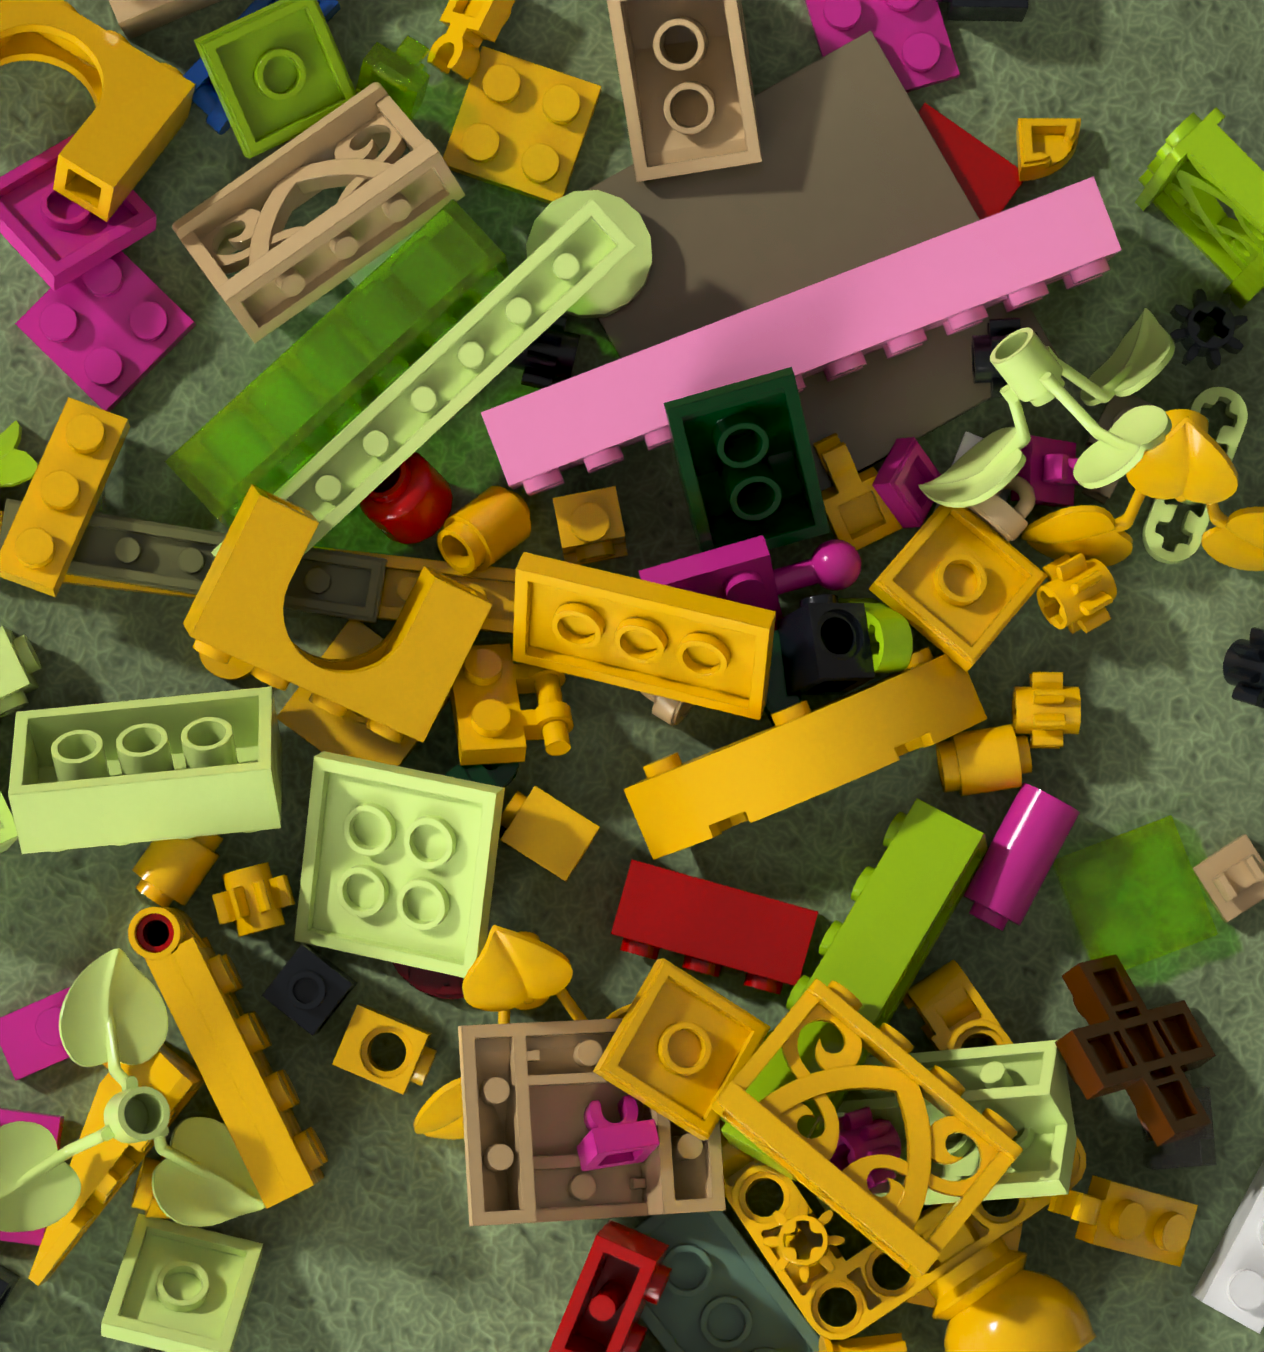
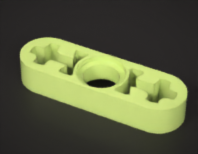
[1142,387,1248,564]

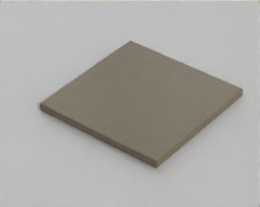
[586,30,1059,491]

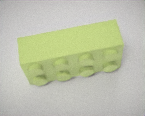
[8,686,282,854]

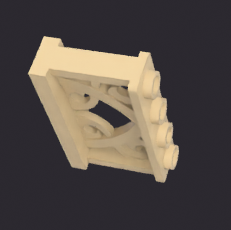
[172,82,466,344]

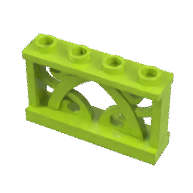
[1135,107,1264,310]

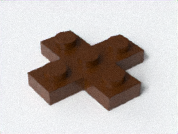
[1055,954,1216,1147]

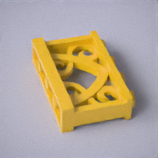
[710,979,1023,1279]

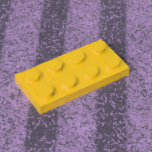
[512,552,776,720]

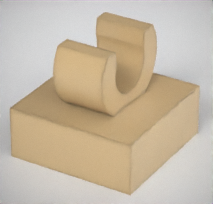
[1190,834,1264,923]

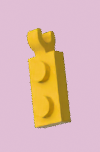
[1048,1175,1198,1267]

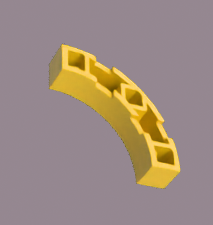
[623,646,987,860]

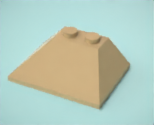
[458,1018,726,1226]

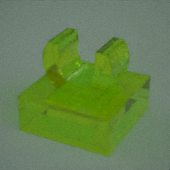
[356,35,430,120]

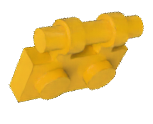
[450,643,574,766]

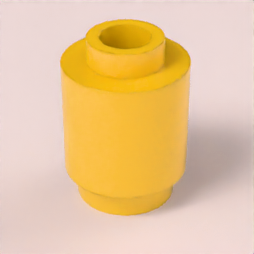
[437,486,531,574]
[936,724,1032,797]
[132,835,223,907]

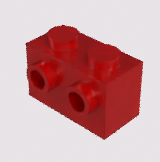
[549,1219,672,1352]

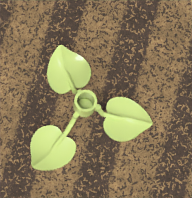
[918,308,1175,508]
[0,948,265,1232]

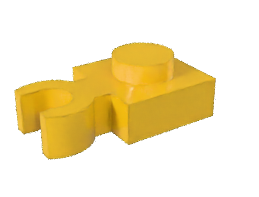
[427,0,515,80]

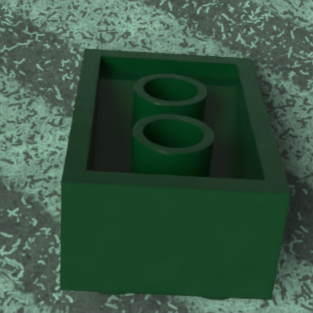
[664,367,830,553]

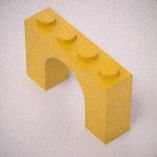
[0,0,195,222]
[183,484,493,743]

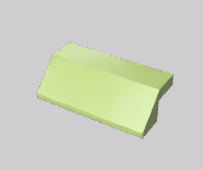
[816,1040,1077,1212]

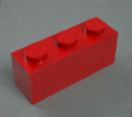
[611,859,818,995]

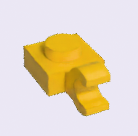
[813,433,902,550]

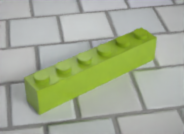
[720,798,988,1182]

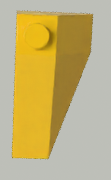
[28,1043,204,1286]

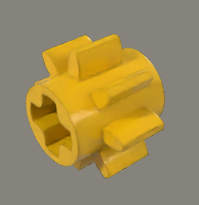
[1036,553,1117,634]
[1012,672,1081,749]
[212,862,295,937]
[762,1199,845,1283]

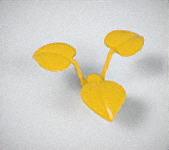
[1021,409,1264,571]
[413,925,632,1140]

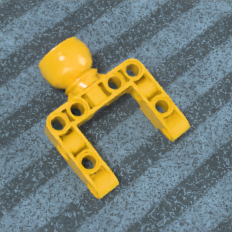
[720,959,1097,1352]

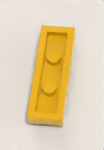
[0,397,130,598]

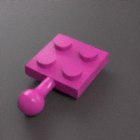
[638,535,862,631]

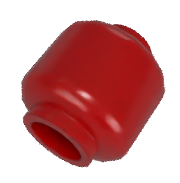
[359,452,453,545]

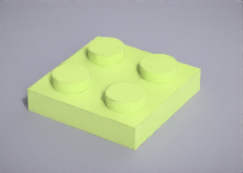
[101,1213,263,1352]

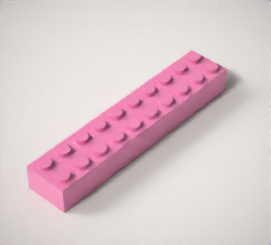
[481,176,1122,497]

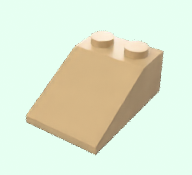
[607,0,763,182]

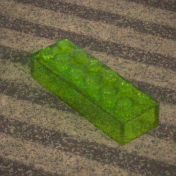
[165,199,509,530]

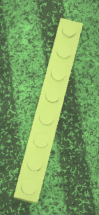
[211,198,636,557]

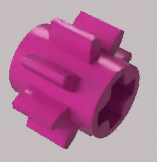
[830,1107,901,1189]

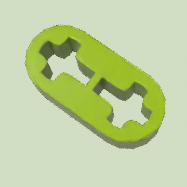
[838,598,913,673]

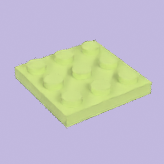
[294,751,505,978]

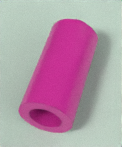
[963,783,1080,931]

